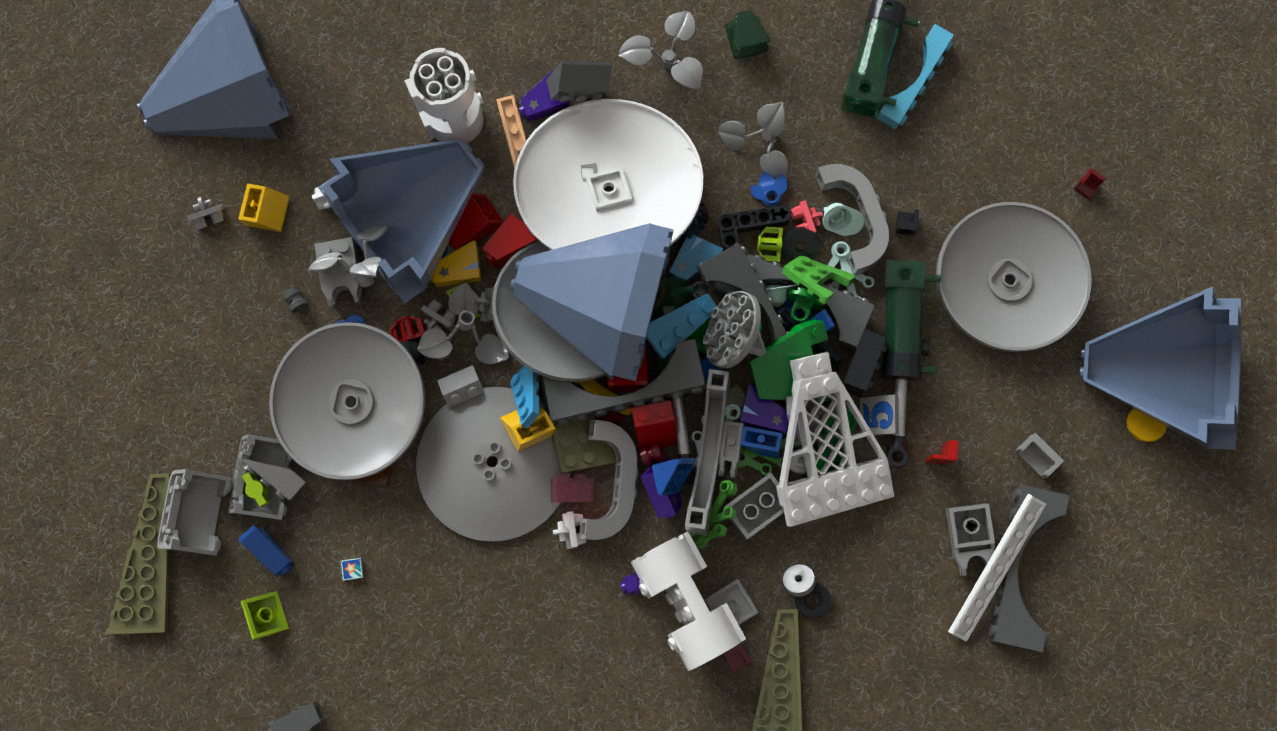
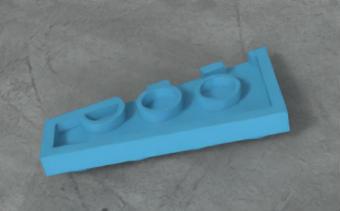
[646,294,717,358]
[510,366,539,429]

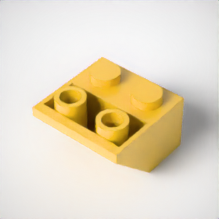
[239,183,290,232]
[500,406,555,452]

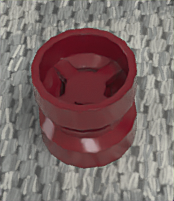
[640,442,666,467]

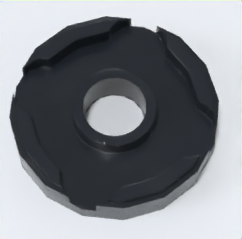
[782,227,820,261]

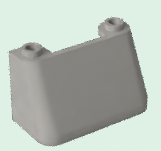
[228,434,292,520]
[157,469,232,556]

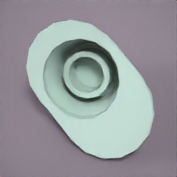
[823,203,864,236]
[765,284,797,307]

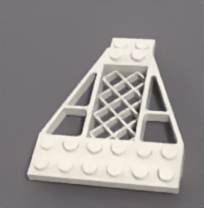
[776,352,894,527]

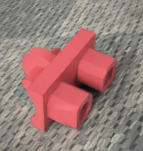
[790,200,823,233]

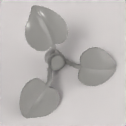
[619,11,703,89]
[718,102,788,179]
[308,225,388,287]
[417,282,509,364]

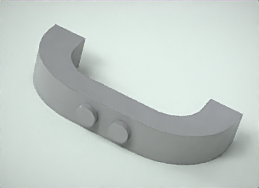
[815,164,889,275]
[579,420,639,540]

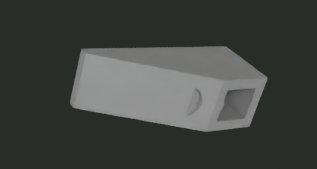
[244,459,306,500]

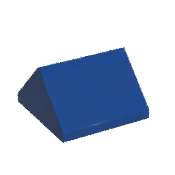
[652,458,697,495]

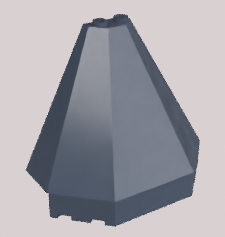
[137,0,293,139]
[318,139,484,303]
[510,223,674,381]
[1080,287,1242,450]

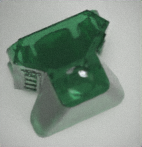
[724,10,770,60]

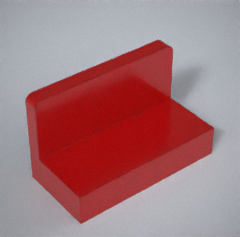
[925,440,958,465]

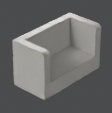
[1015,433,1064,479]

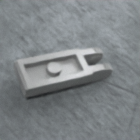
[718,421,745,478]

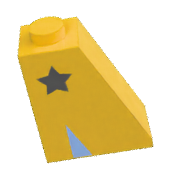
[431,241,482,287]

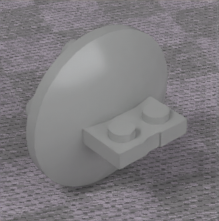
[703,291,766,368]

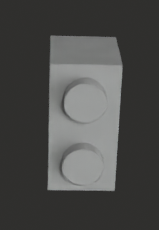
[437,365,485,408]

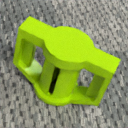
[757,227,783,262]
[242,472,271,507]

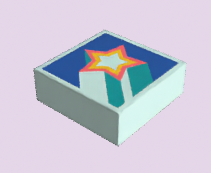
[341,558,364,581]

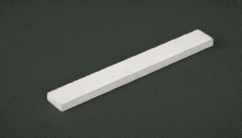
[948,494,1046,642]

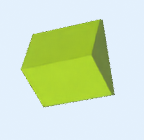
[241,591,289,640]

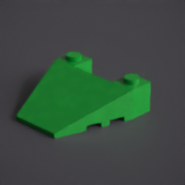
[749,319,833,401]

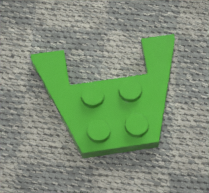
[782,256,856,305]

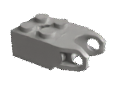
[314,237,363,309]
[945,503,995,576]

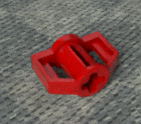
[389,316,426,342]

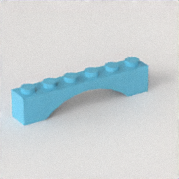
[877,24,954,129]

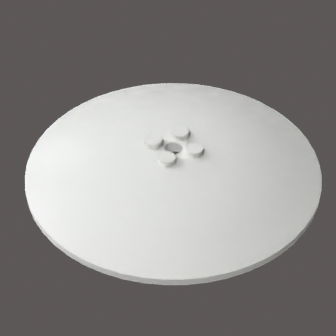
[513,99,703,250]

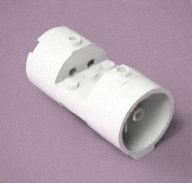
[404,48,484,144]
[631,532,746,671]

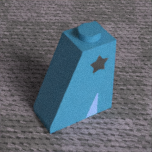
[669,234,723,285]

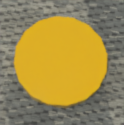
[1127,409,1167,442]

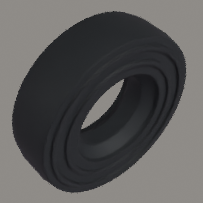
[795,583,831,619]

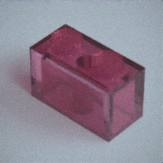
[550,474,594,503]

